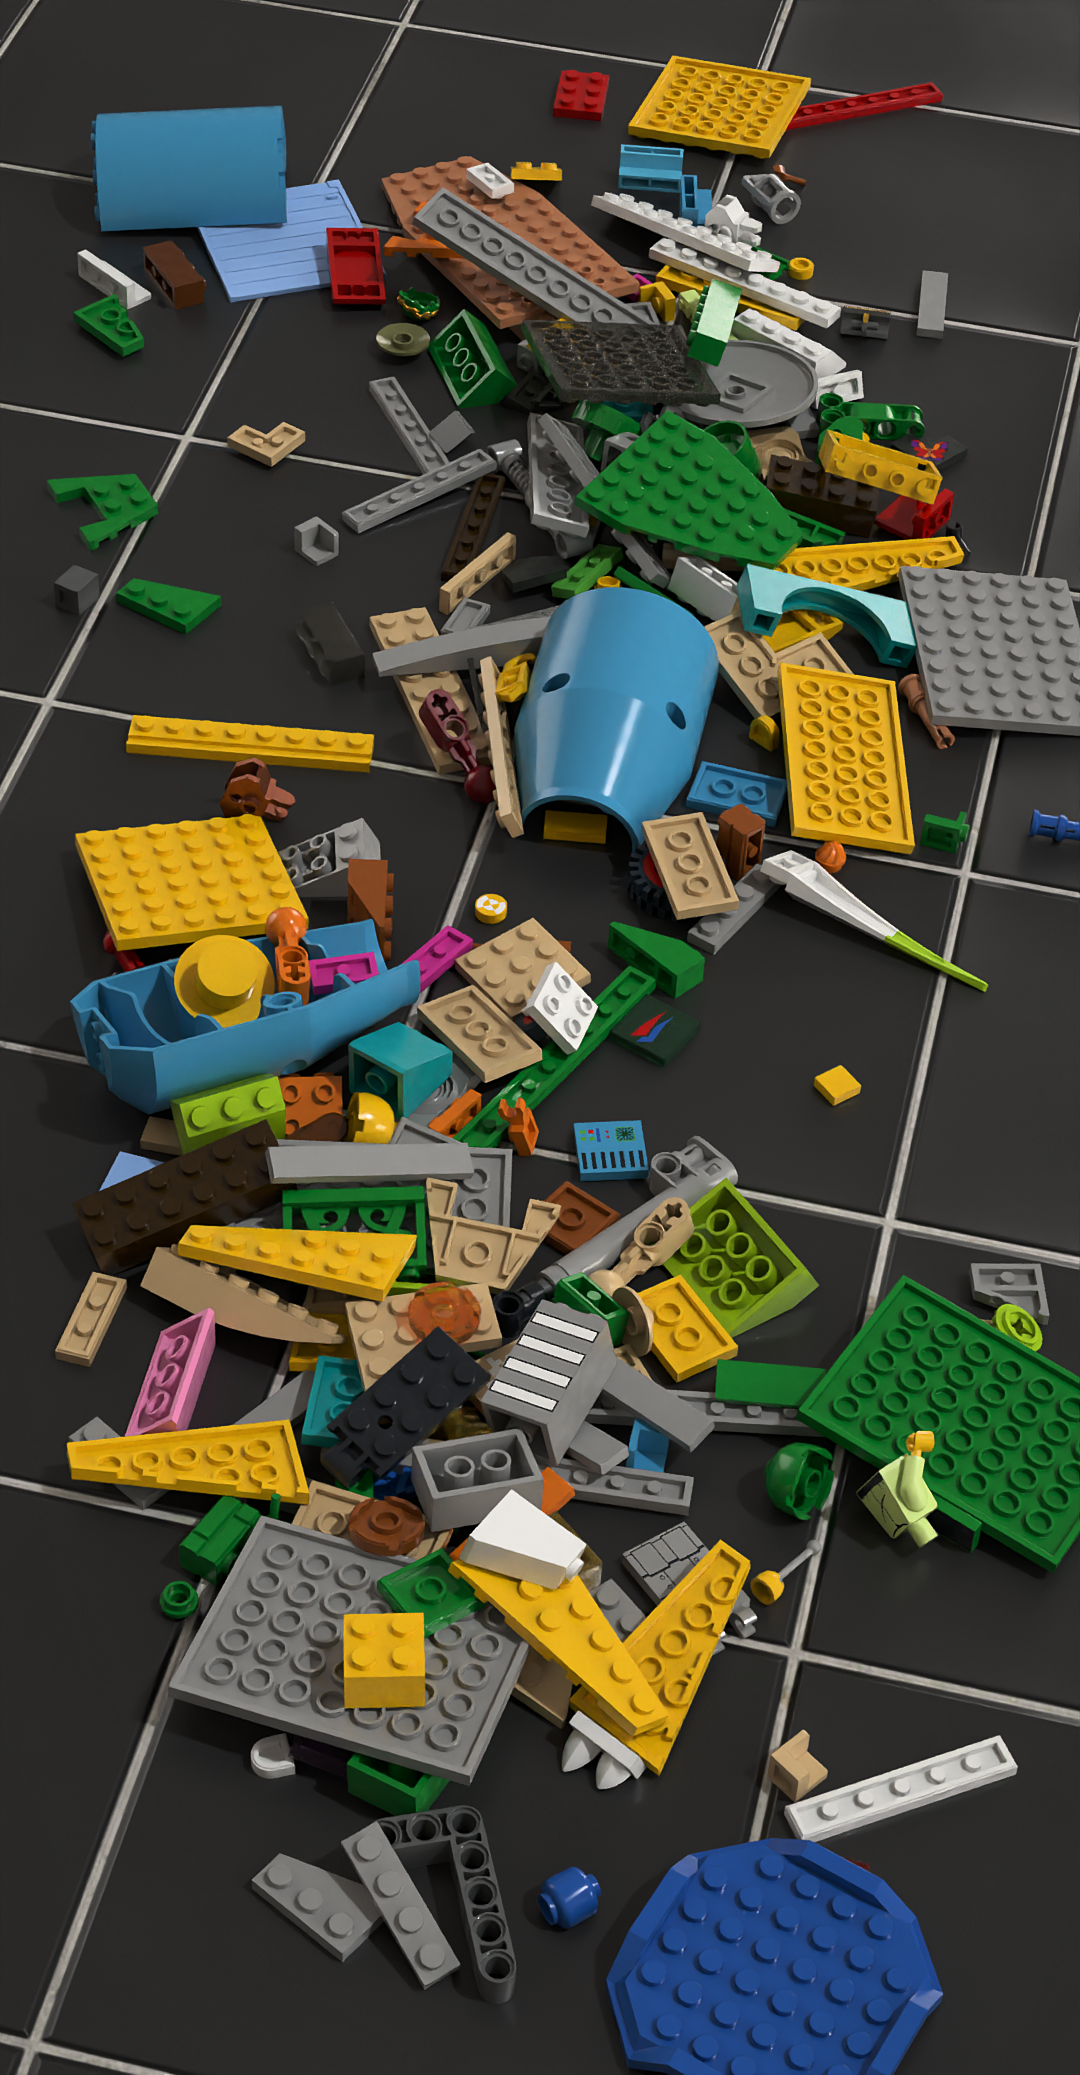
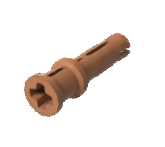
[898,674,955,749]

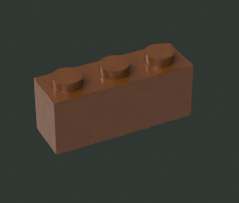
[143,240,207,310]

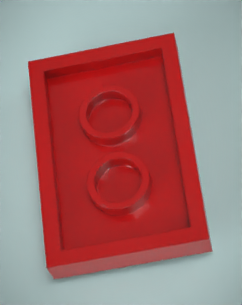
[553,70,609,121]

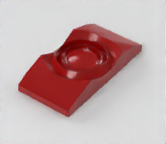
[326,228,386,304]

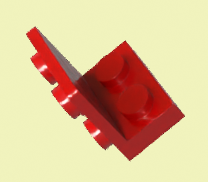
[874,488,955,540]

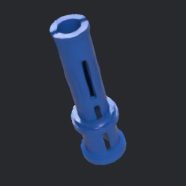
[1029,809,1080,842]

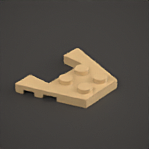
[426,1177,561,1294]

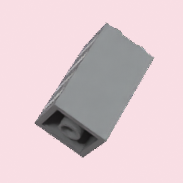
[480,1299,617,1466]

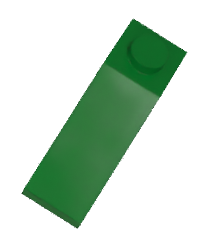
[608,921,705,999]

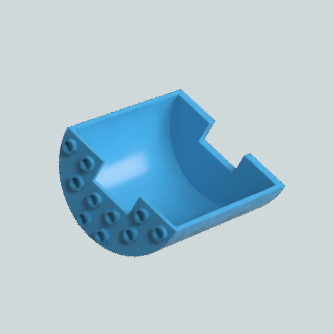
[91,106,287,231]

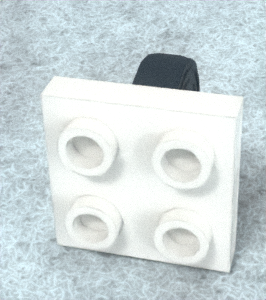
[515,962,598,1055]

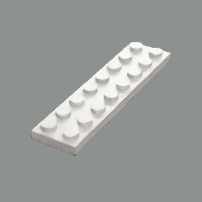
[591,192,780,272]

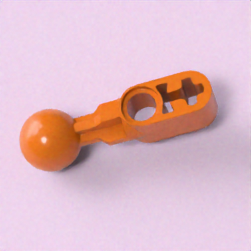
[265,907,311,1006]

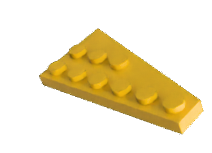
[569,1539,750,1776]

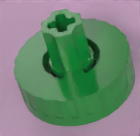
[571,398,642,465]

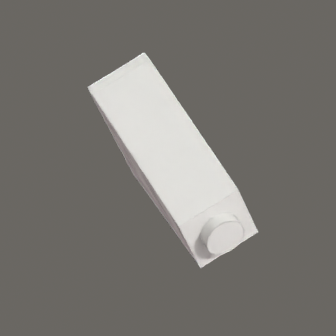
[459,1489,587,1590]

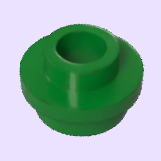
[160,1581,199,1618]

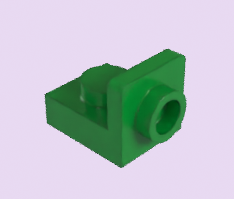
[920,811,970,854]

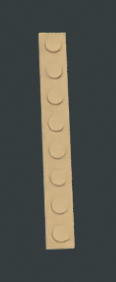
[478,656,524,838]

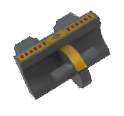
[840,306,891,339]

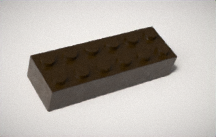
[71,1119,298,1276]

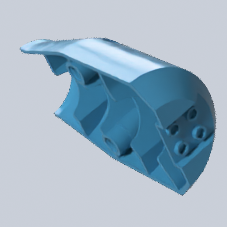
[514,587,719,853]
[70,919,421,1114]

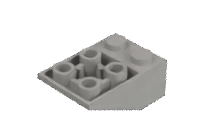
[279,818,381,897]

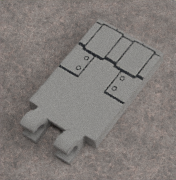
[622,1522,757,1656]

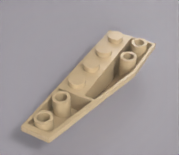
[140,1244,349,1344]

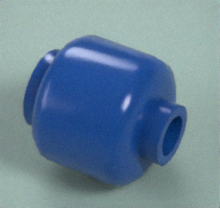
[537,1867,601,1929]

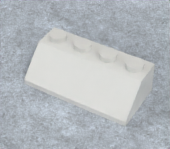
[731,308,846,379]

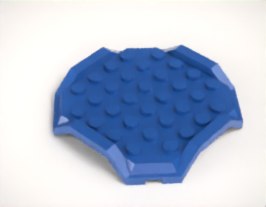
[605,1838,943,2075]

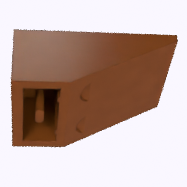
[348,859,394,961]

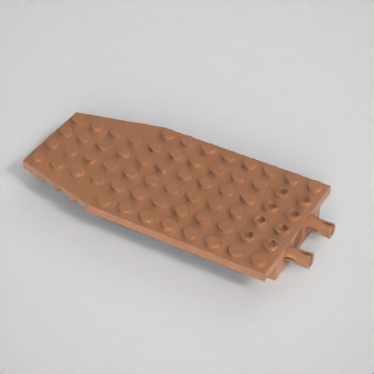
[381,156,640,341]

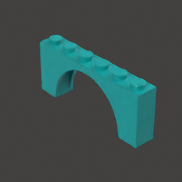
[736,564,917,668]

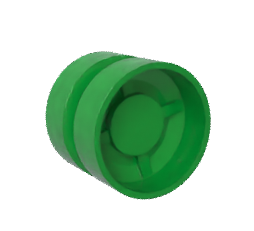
[703,420,762,479]

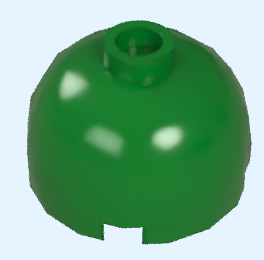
[764,1443,834,1520]

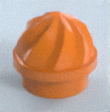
[815,841,846,873]

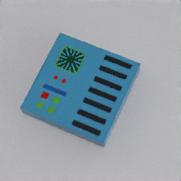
[573,1120,649,1181]

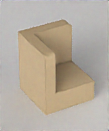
[767,1730,828,1803]

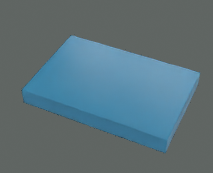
[686,761,788,828]

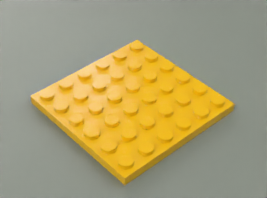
[628,56,811,159]
[75,814,309,951]

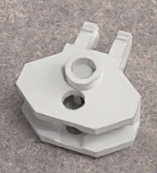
[705,194,762,247]

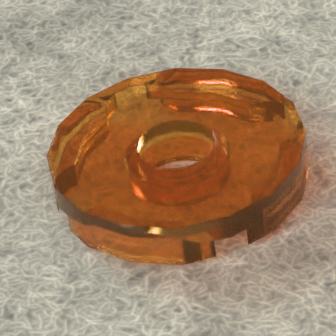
[408,1282,481,1344]

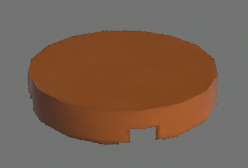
[349,1496,425,1556]

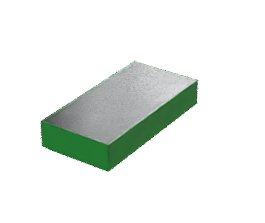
[926,1493,982,1553]

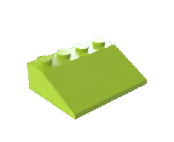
[647,1177,819,1338]

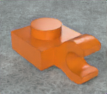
[498,1098,539,1156]

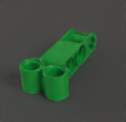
[816,393,925,440]

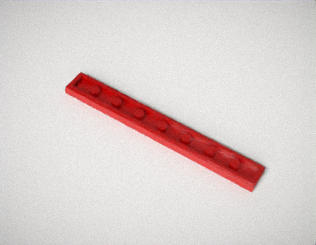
[785,82,943,131]

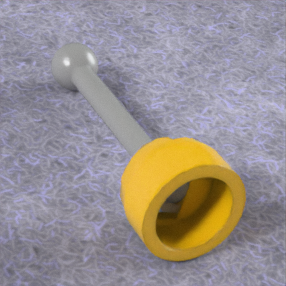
[750,1540,821,1605]

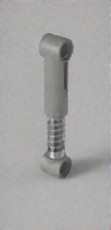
[487,439,593,559]

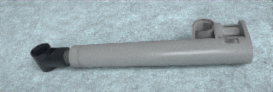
[493,1136,738,1338]

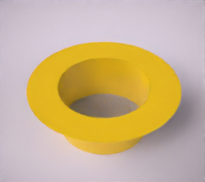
[174,935,275,1028]

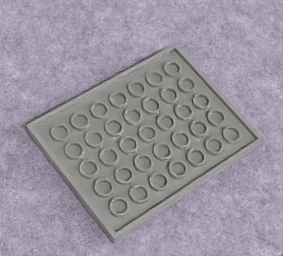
[898,566,1080,736]
[168,1515,532,1786]

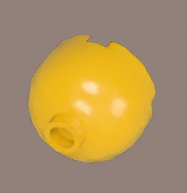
[343,1092,398,1144]

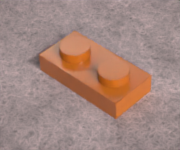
[428,1089,481,1138]

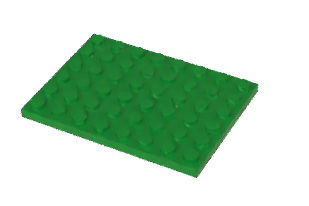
[795,1275,1080,1573]

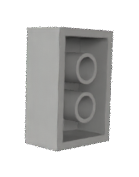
[411,1428,544,1532]

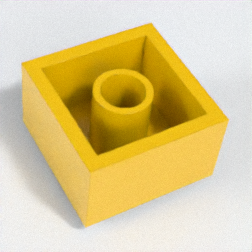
[344,1613,425,1709]

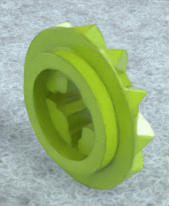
[991,1304,1042,1352]

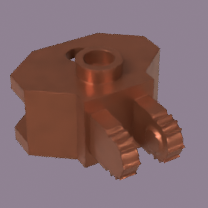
[219,758,296,822]

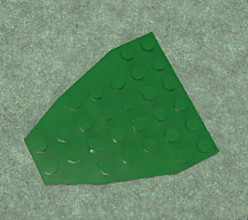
[574,410,804,570]

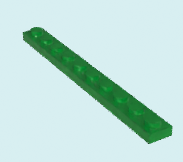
[453,965,656,1148]

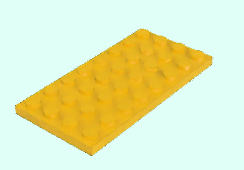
[777,662,915,854]

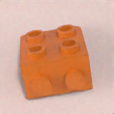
[278,1072,343,1138]

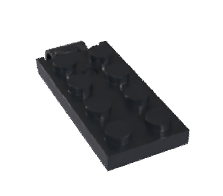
[320,1326,491,1490]

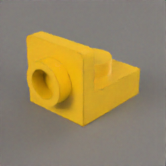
[638,281,676,322]

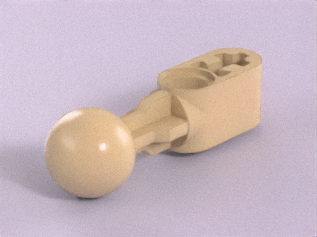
[588,1197,694,1297]

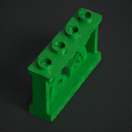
[282,1186,427,1286]

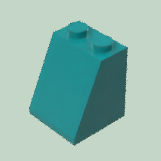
[348,1022,452,1119]

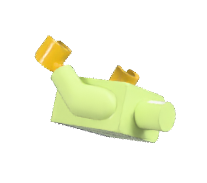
[856,1431,938,1548]

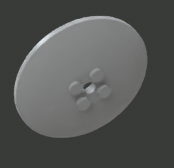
[655,340,818,428]

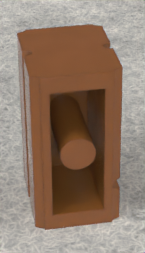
[715,804,766,881]

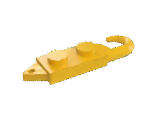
[495,653,536,703]

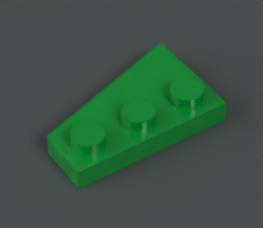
[73,293,144,357]
[116,578,222,635]

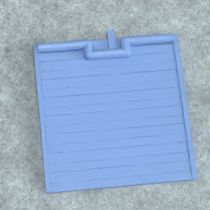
[196,179,386,303]

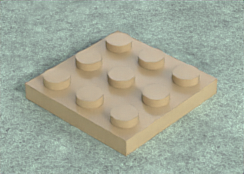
[455,918,591,1023]

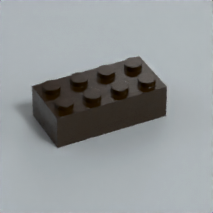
[764,454,879,538]

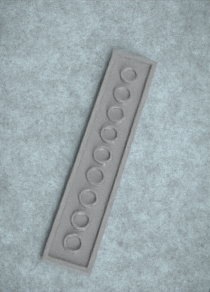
[412,187,662,366]

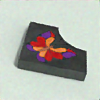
[890,433,968,471]

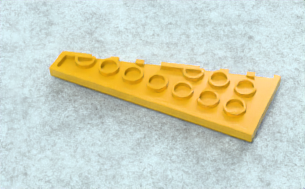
[744,536,964,613]

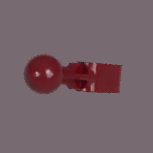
[419,689,496,803]

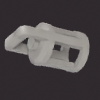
[741,174,801,224]

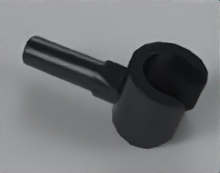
[945,522,971,557]

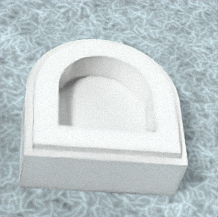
[251,1733,295,1779]

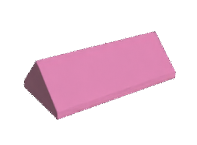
[125,1307,216,1437]

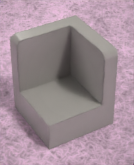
[429,411,475,453]
[294,516,339,566]

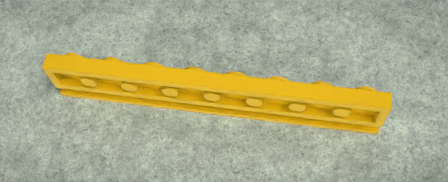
[126,715,374,773]

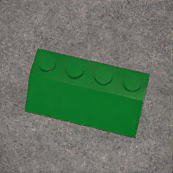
[428,309,517,409]

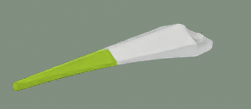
[760,850,988,992]

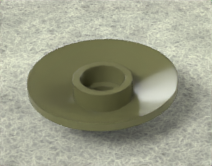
[376,323,430,356]

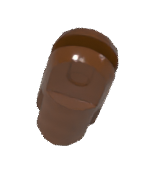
[284,1112,349,1142]

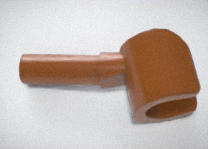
[773,165,806,186]

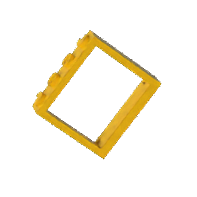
[818,429,943,505]

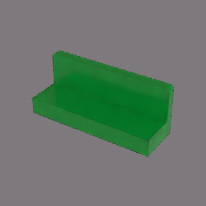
[714,1359,827,1409]

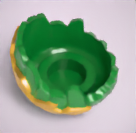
[397,287,440,321]

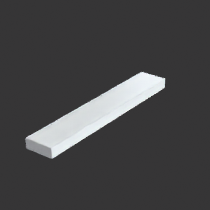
[784,1735,1018,1842]

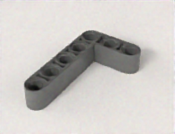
[370,1805,516,2004]

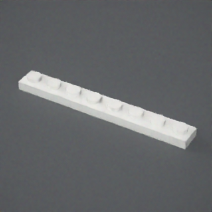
[649,237,841,328]

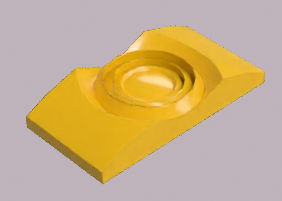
[762,609,843,653]

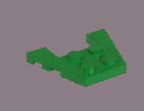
[47,474,158,551]

